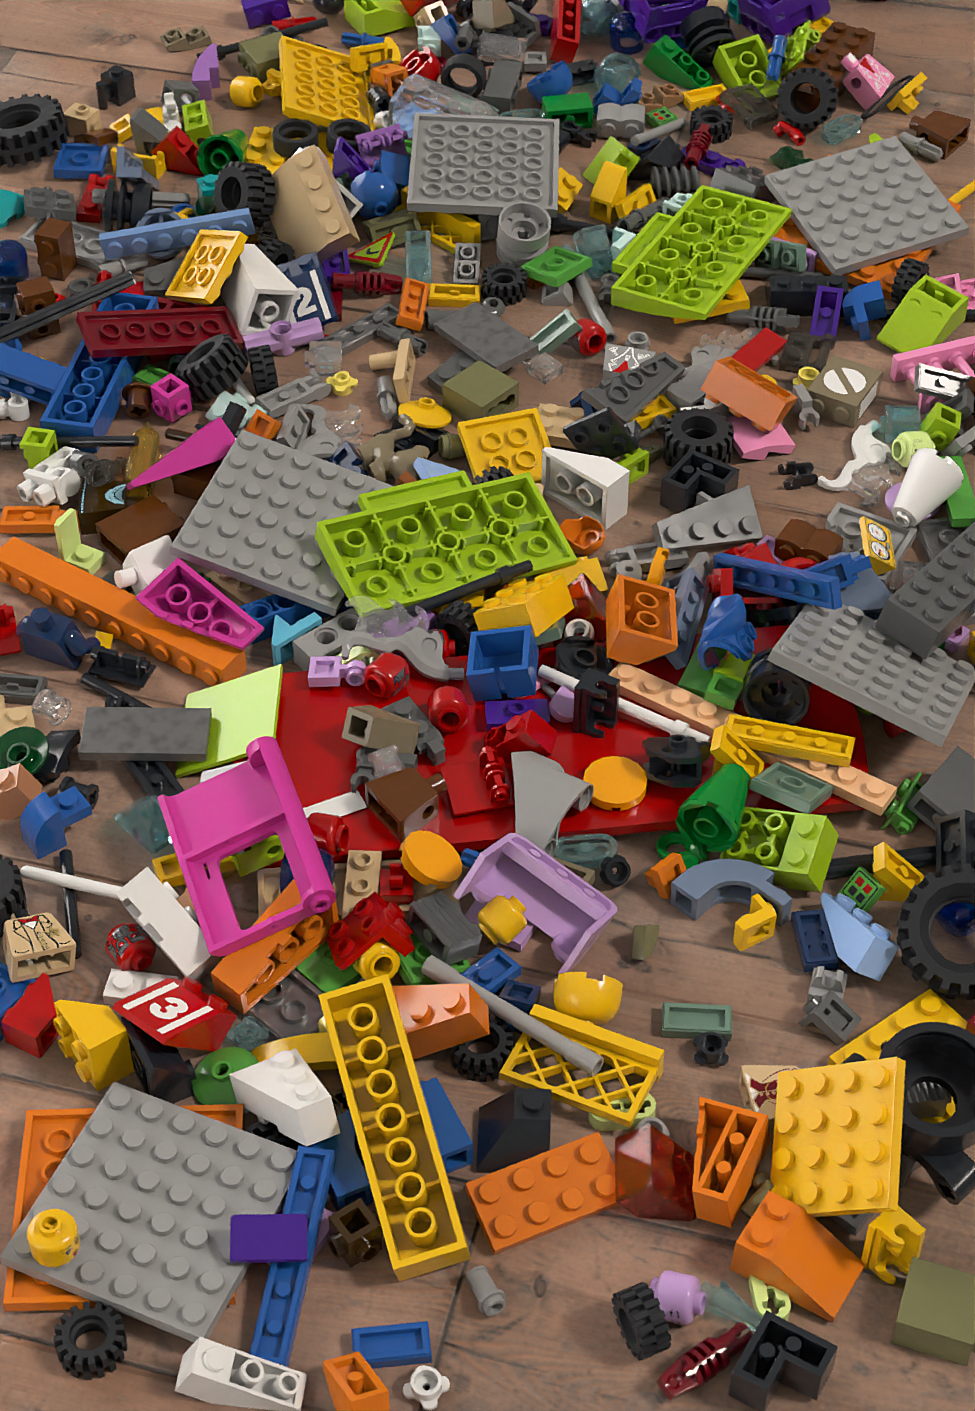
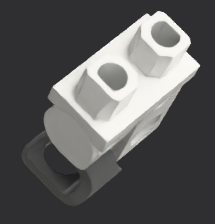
[17,446,104,507]

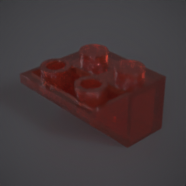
[615,1123,696,1222]

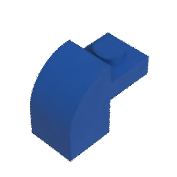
[592,77,642,115]
[842,280,887,341]
[20,786,92,860]

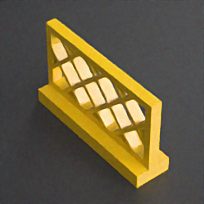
[499,1004,664,1128]

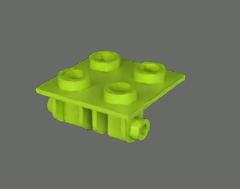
[780,20,821,78]
[582,136,640,185]

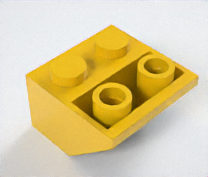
[53,999,134,1092]

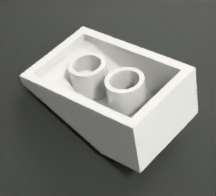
[541,447,630,530]

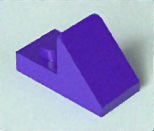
[332,136,373,180]
[809,285,844,342]

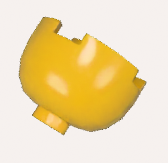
[553,972,623,1026]

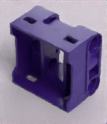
[618,0,708,44]
[737,0,831,44]

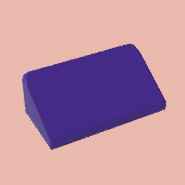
[230,1214,307,1263]

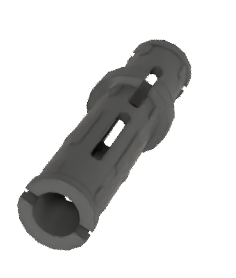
[617,197,670,232]

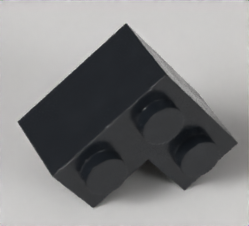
[660,449,739,513]
[728,1310,838,1411]

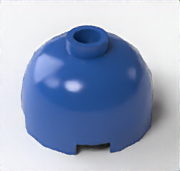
[526,60,573,104]
[350,170,399,220]

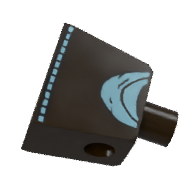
[78,478,145,535]

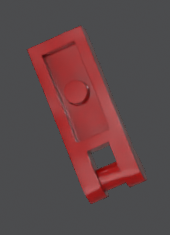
[76,174,116,223]

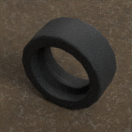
[441,54,487,98]
[273,118,319,159]
[326,118,372,155]

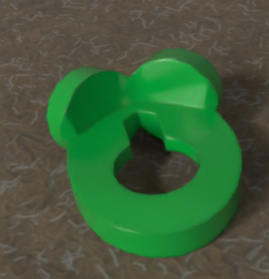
[656,832,708,870]

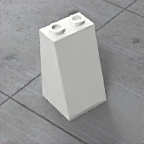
[220,244,299,335]

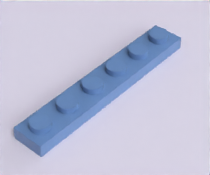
[99,208,255,260]

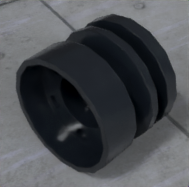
[679,6,736,68]
[102,179,153,232]
[743,648,812,726]

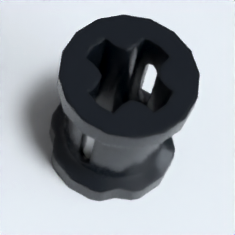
[57,776,99,809]

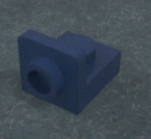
[499,980,542,1034]

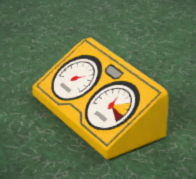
[859,516,896,576]

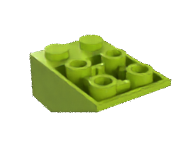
[344,0,415,37]
[876,274,969,353]
[719,807,839,893]

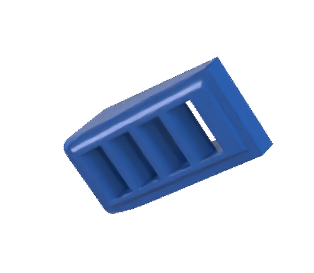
[430,13,470,55]

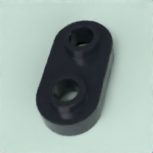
[750,604,806,628]

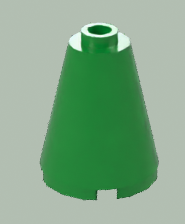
[197,129,248,176]
[676,764,750,852]

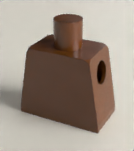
[909,110,971,160]
[365,767,447,843]

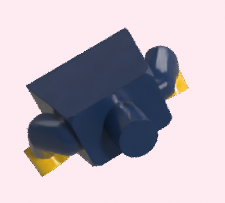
[16,607,114,670]

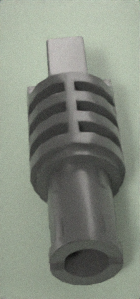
[726,305,800,332]

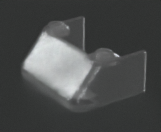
[387,74,499,127]

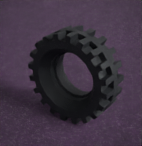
[0,94,70,167]
[896,864,975,1000]

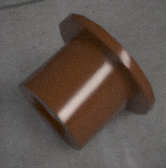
[121,383,153,419]

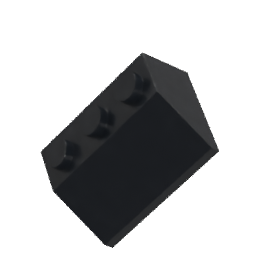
[764,275,849,317]

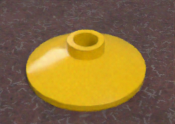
[398,397,452,428]

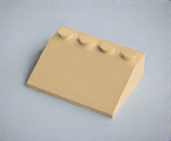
[269,145,360,262]

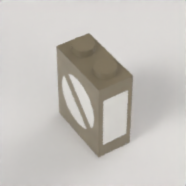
[807,355,883,428]

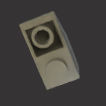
[472,0,515,33]
[342,705,421,754]

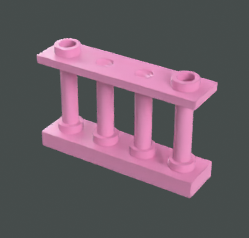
[890,336,975,414]

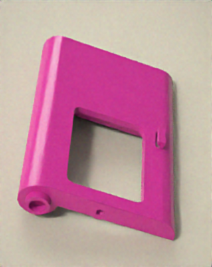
[157,736,336,957]

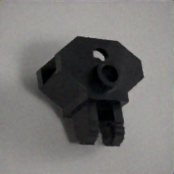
[642,734,711,788]

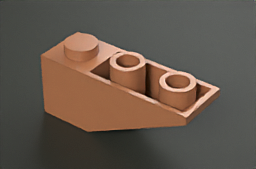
[0,763,42,820]

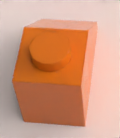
[322,1351,390,1411]

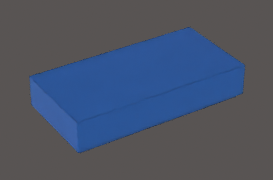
[351,1321,432,1369]

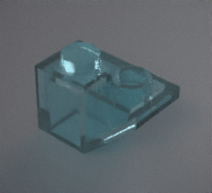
[573,224,616,279]
[405,231,432,284]
[113,795,172,855]

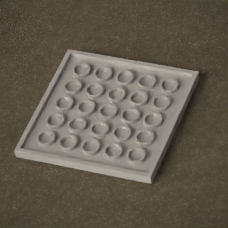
[407,113,559,218]
[764,136,970,276]
[170,430,393,617]
[767,604,975,747]
[0,1082,297,1342]

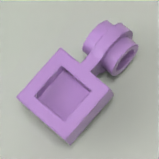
[308,656,367,687]

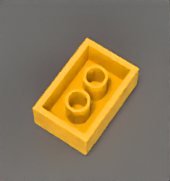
[473,573,574,638]

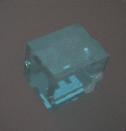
[879,405,921,444]

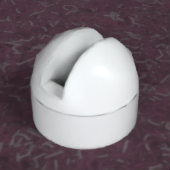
[373,111,394,129]

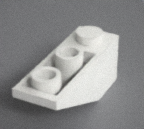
[175,1337,307,1411]

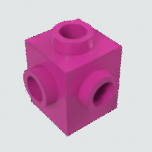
[150,373,192,423]

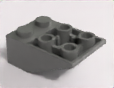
[709,165,776,203]

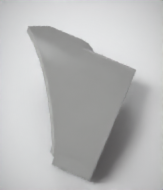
[511,751,594,858]

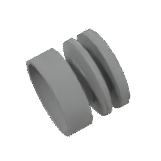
[495,201,551,268]

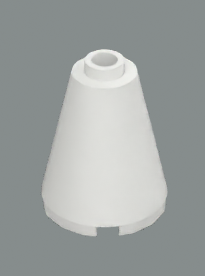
[892,448,964,527]

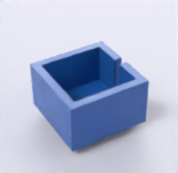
[466,625,539,702]

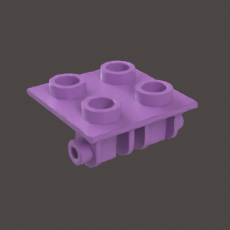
[355,124,408,168]

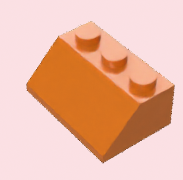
[700,356,798,432]
[606,574,678,665]

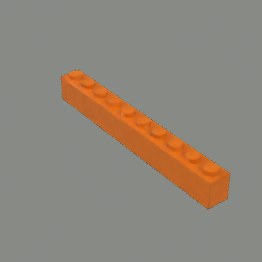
[0,536,247,686]

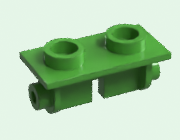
[881,771,924,835]

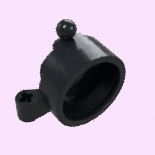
[841,1022,975,1205]

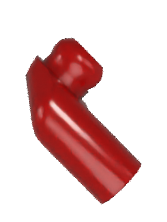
[772,120,806,146]

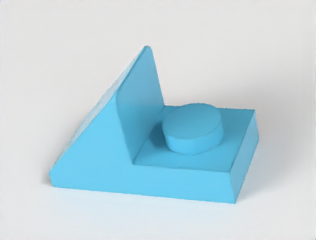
[271,612,322,666]

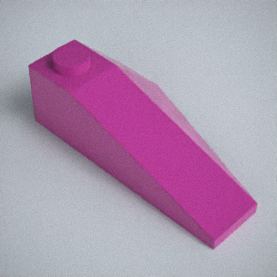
[125,417,236,490]
[135,557,264,650]

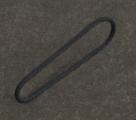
[861,75,914,119]

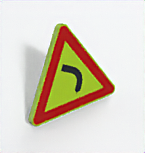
[348,232,396,268]

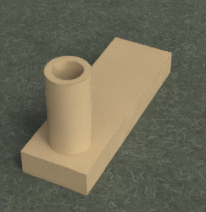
[369,338,416,403]

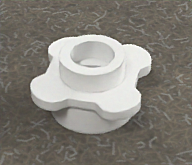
[403,1365,450,1410]

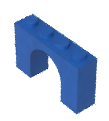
[305,1077,473,1212]

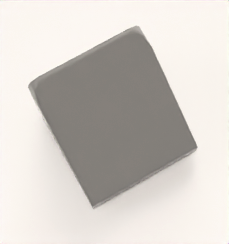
[541,282,574,306]

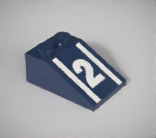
[276,251,339,326]

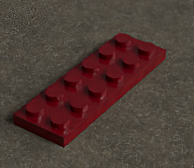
[76,306,244,358]

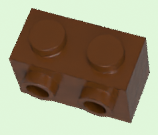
[34,217,78,281]
[14,276,61,340]

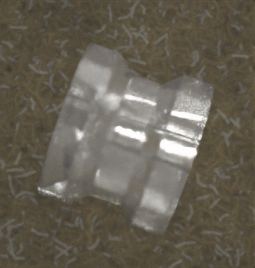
[32,688,72,726]
[367,744,406,779]

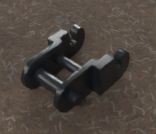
[777,461,818,490]

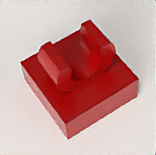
[380,863,414,904]

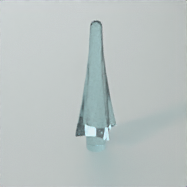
[701,1280,762,1331]

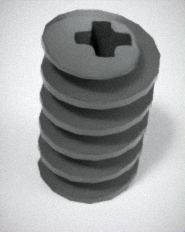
[649,166,700,198]

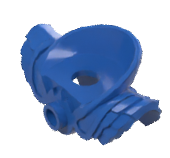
[697,594,757,671]

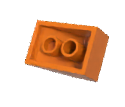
[730,1191,865,1323]

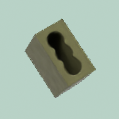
[237,31,284,84]
[442,360,519,421]
[891,1256,975,1366]

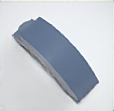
[670,859,792,927]

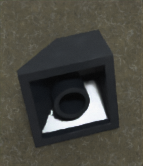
[627,135,686,181]
[121,1017,196,1104]
[476,1088,551,1173]

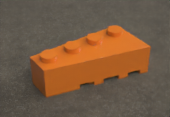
[211,879,339,1014]

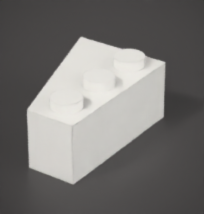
[115,867,224,982]
[229,1049,340,1147]

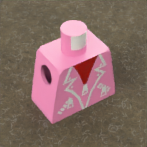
[840,52,895,111]

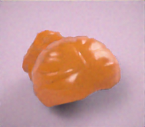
[559,516,605,556]

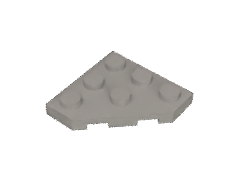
[825,502,917,586]

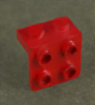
[706,568,780,609]
[326,891,415,971]

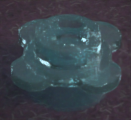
[227,1016,269,1052]

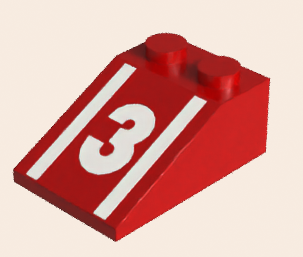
[112,977,237,1052]

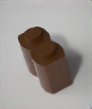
[774,519,843,564]

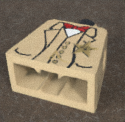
[3,909,76,983]

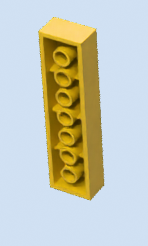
[318,974,472,1282]

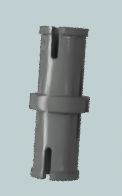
[377,321,429,356]

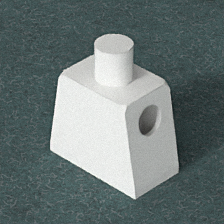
[114,535,178,596]

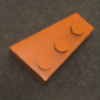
[392,983,490,1059]
[692,1096,770,1228]

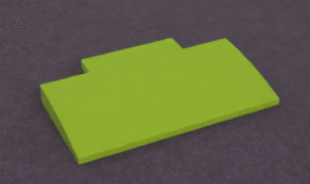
[611,185,792,320]
[314,470,578,619]

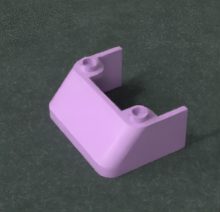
[453,833,618,974]

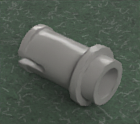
[465,1265,506,1317]

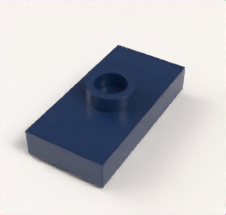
[791,909,839,972]

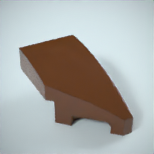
[74,128,118,146]

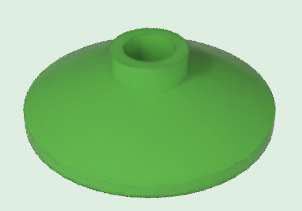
[192,1047,259,1105]

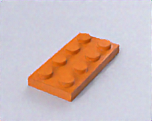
[464,1131,630,1255]

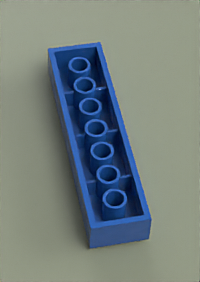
[40,292,159,453]

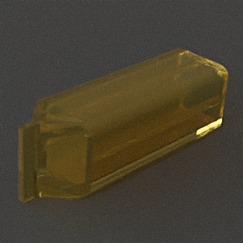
[123,422,162,498]

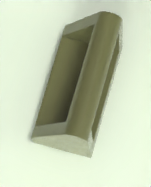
[362,208,423,246]

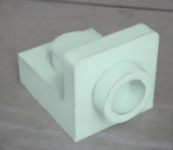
[610,227,636,267]

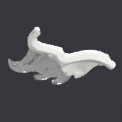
[818,420,902,508]

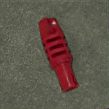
[683,123,713,170]
[331,271,403,295]
[657,1321,753,1401]

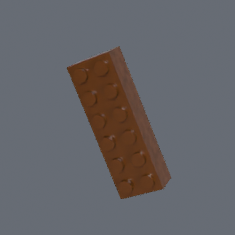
[777,22,876,112]

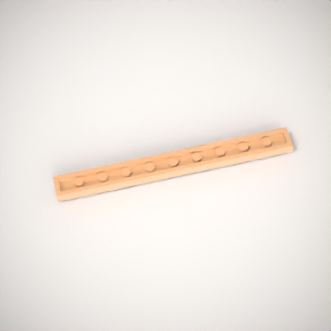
[609,662,897,816]

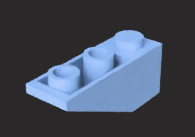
[820,892,900,981]

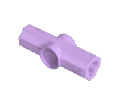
[242,317,324,359]

